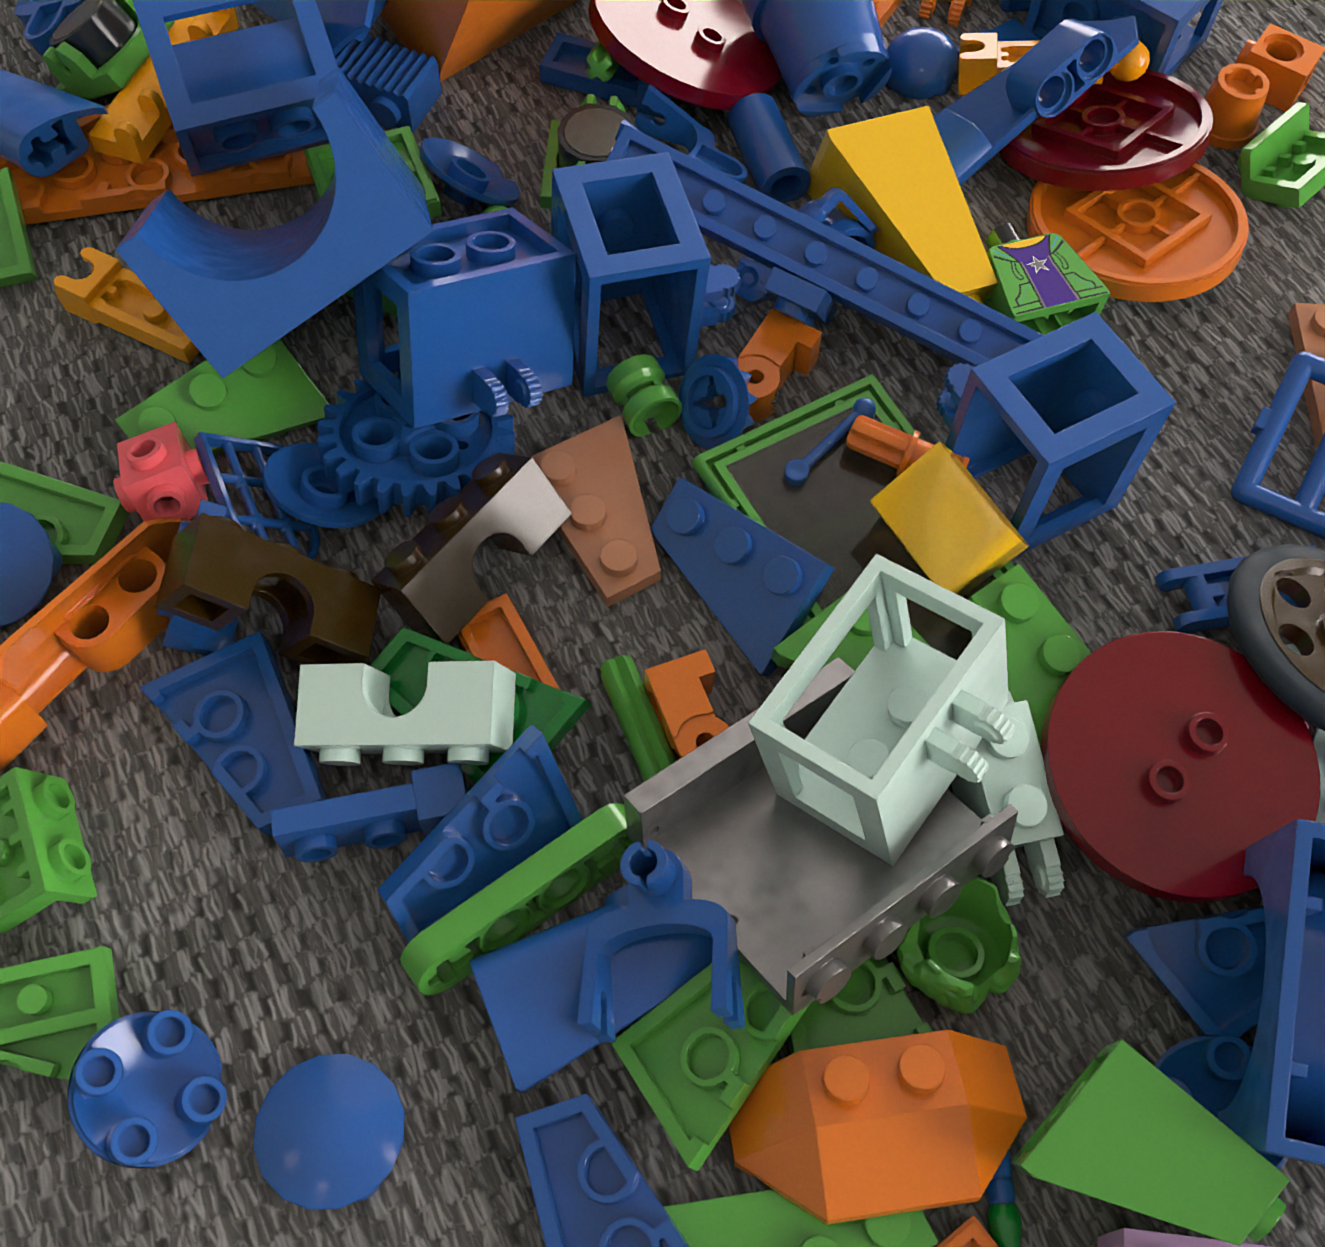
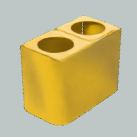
[870,441,1029,597]

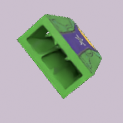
[983,223,1110,335]

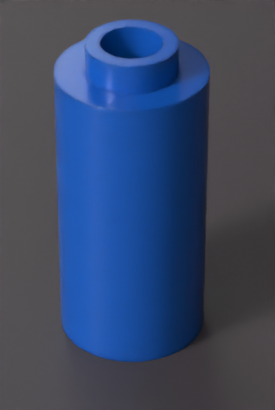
[728,93,811,203]

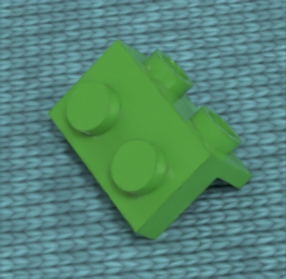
[1238,102,1325,208]

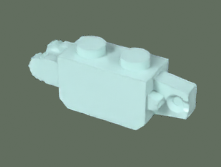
[951,691,1065,907]

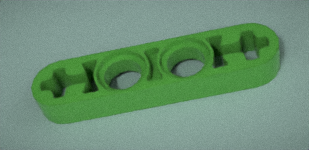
[400,802,633,996]

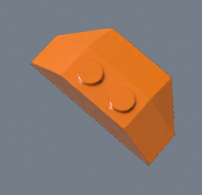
[728,1029,1027,1225]

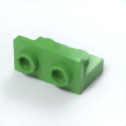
[0,767,97,934]

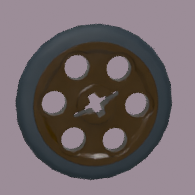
[1226,544,1325,731]

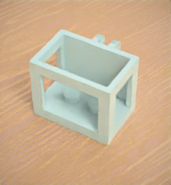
[748,554,1016,866]

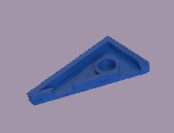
[1122,905,1266,1038]

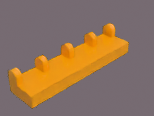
[88,7,240,165]

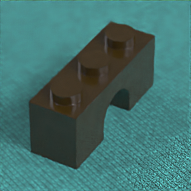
[371,453,572,644]
[155,512,381,665]

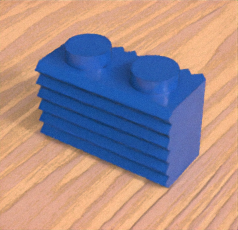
[334,33,442,133]

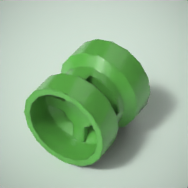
[606,354,682,437]

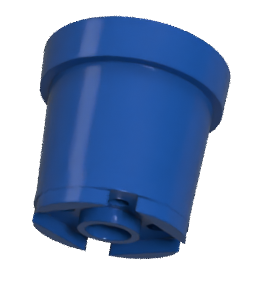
[742,0,892,117]

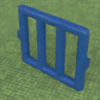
[1231,351,1325,539]

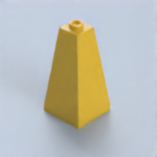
[807,105,998,304]

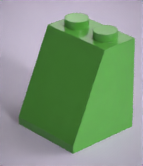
[1011,1039,1291,1246]

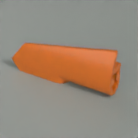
[0,518,191,772]

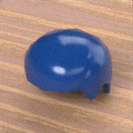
[887,26,959,100]

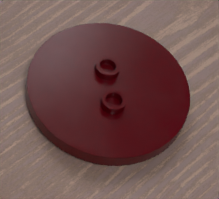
[588,0,781,110]
[999,69,1213,191]
[1040,631,1321,903]

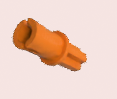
[846,415,970,476]

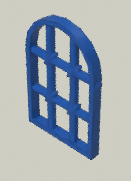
[194,432,320,559]

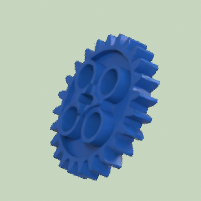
[317,371,515,517]

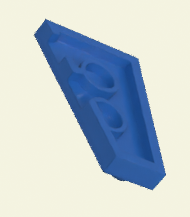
[650,477,835,677]
[140,631,327,836]
[377,724,583,943]
[515,1094,690,1247]

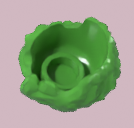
[897,877,1022,1015]

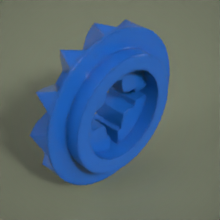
[679,354,758,449]

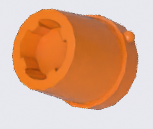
[1204,63,1270,149]

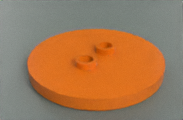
[1026,163,1249,302]

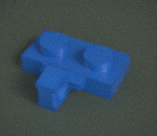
[736,256,839,327]

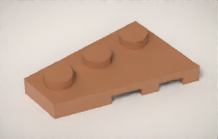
[530,415,661,607]

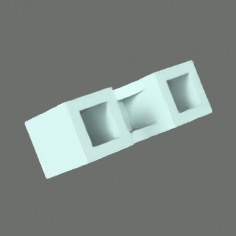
[294,660,516,766]

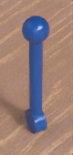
[784,398,876,486]

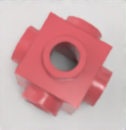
[113,422,210,521]

